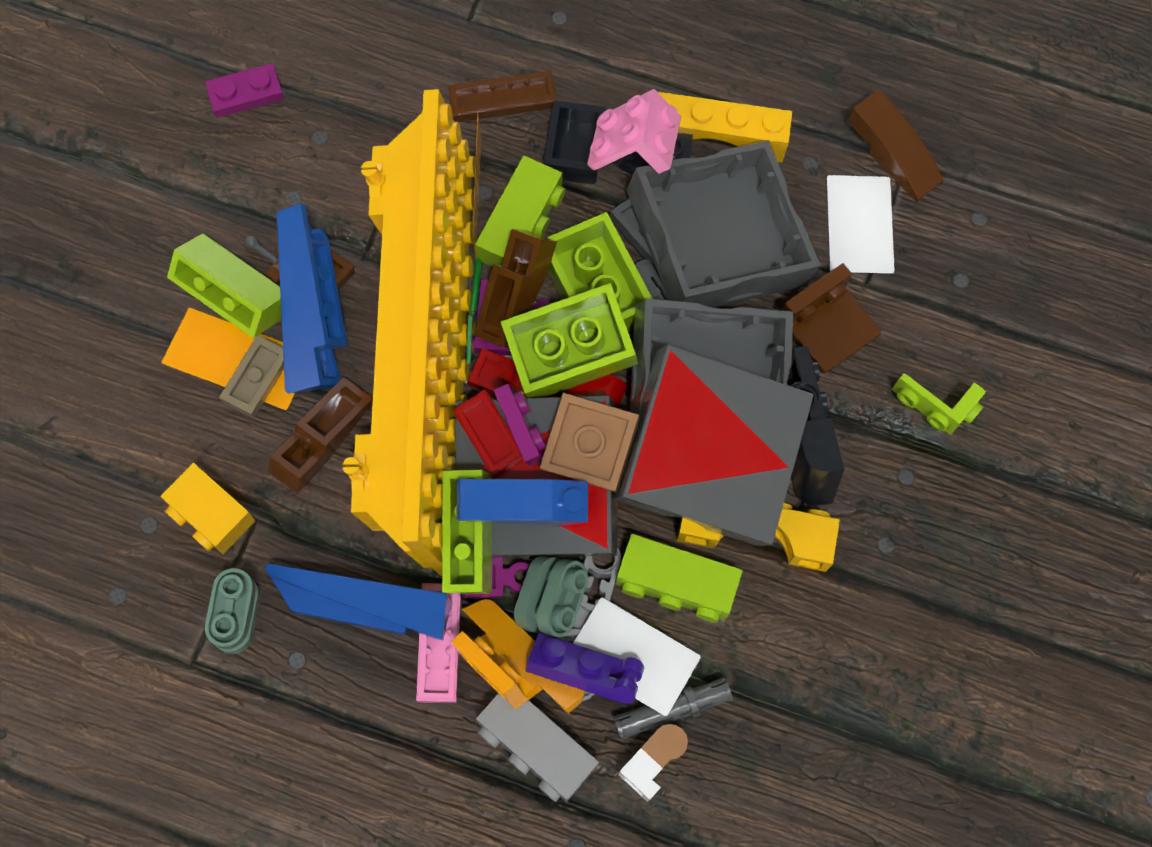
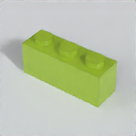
[475,155,566,267]
[167,233,282,339]
[442,470,492,594]
[615,534,743,623]

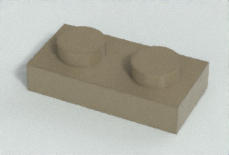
[219,335,284,418]

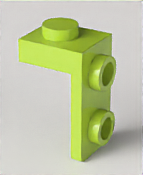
[892,373,986,435]

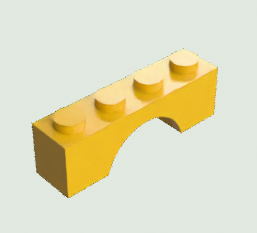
[658,92,792,163]
[677,503,840,572]

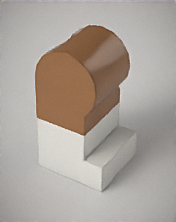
[618,724,688,802]

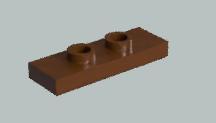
[448,70,557,122]

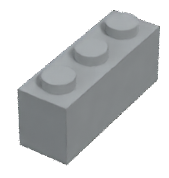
[476,693,599,803]

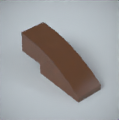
[848,89,944,202]
[474,229,558,348]
[268,377,373,494]

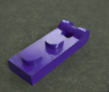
[525,633,644,704]

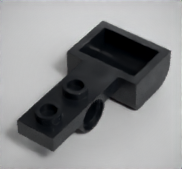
[544,100,693,184]
[790,346,845,506]

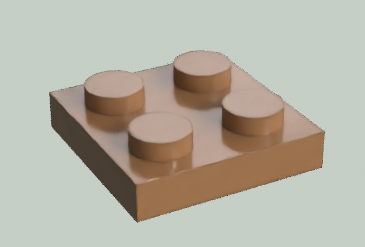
[540,393,640,493]

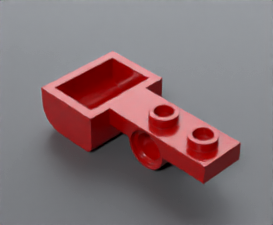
[467,348,627,409]

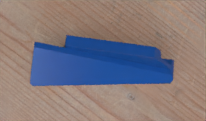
[277,204,348,393]
[265,564,452,641]

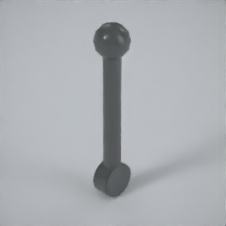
[244,236,279,264]

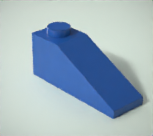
[457,479,588,526]

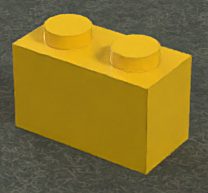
[160,463,255,554]

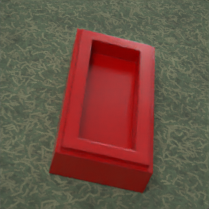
[452,390,523,477]

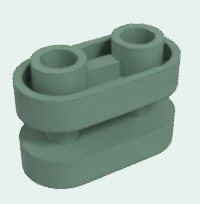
[514,556,588,637]
[205,568,261,654]

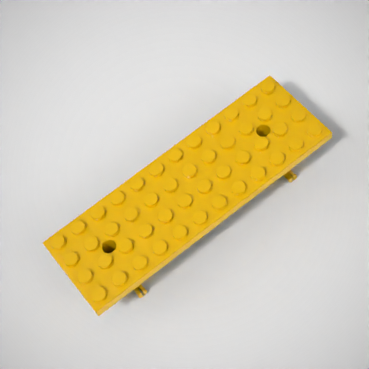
[342,89,476,576]

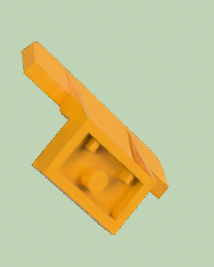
[451,599,585,714]

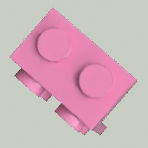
[587,89,681,174]

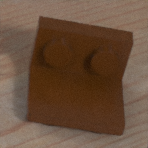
[782,263,881,374]

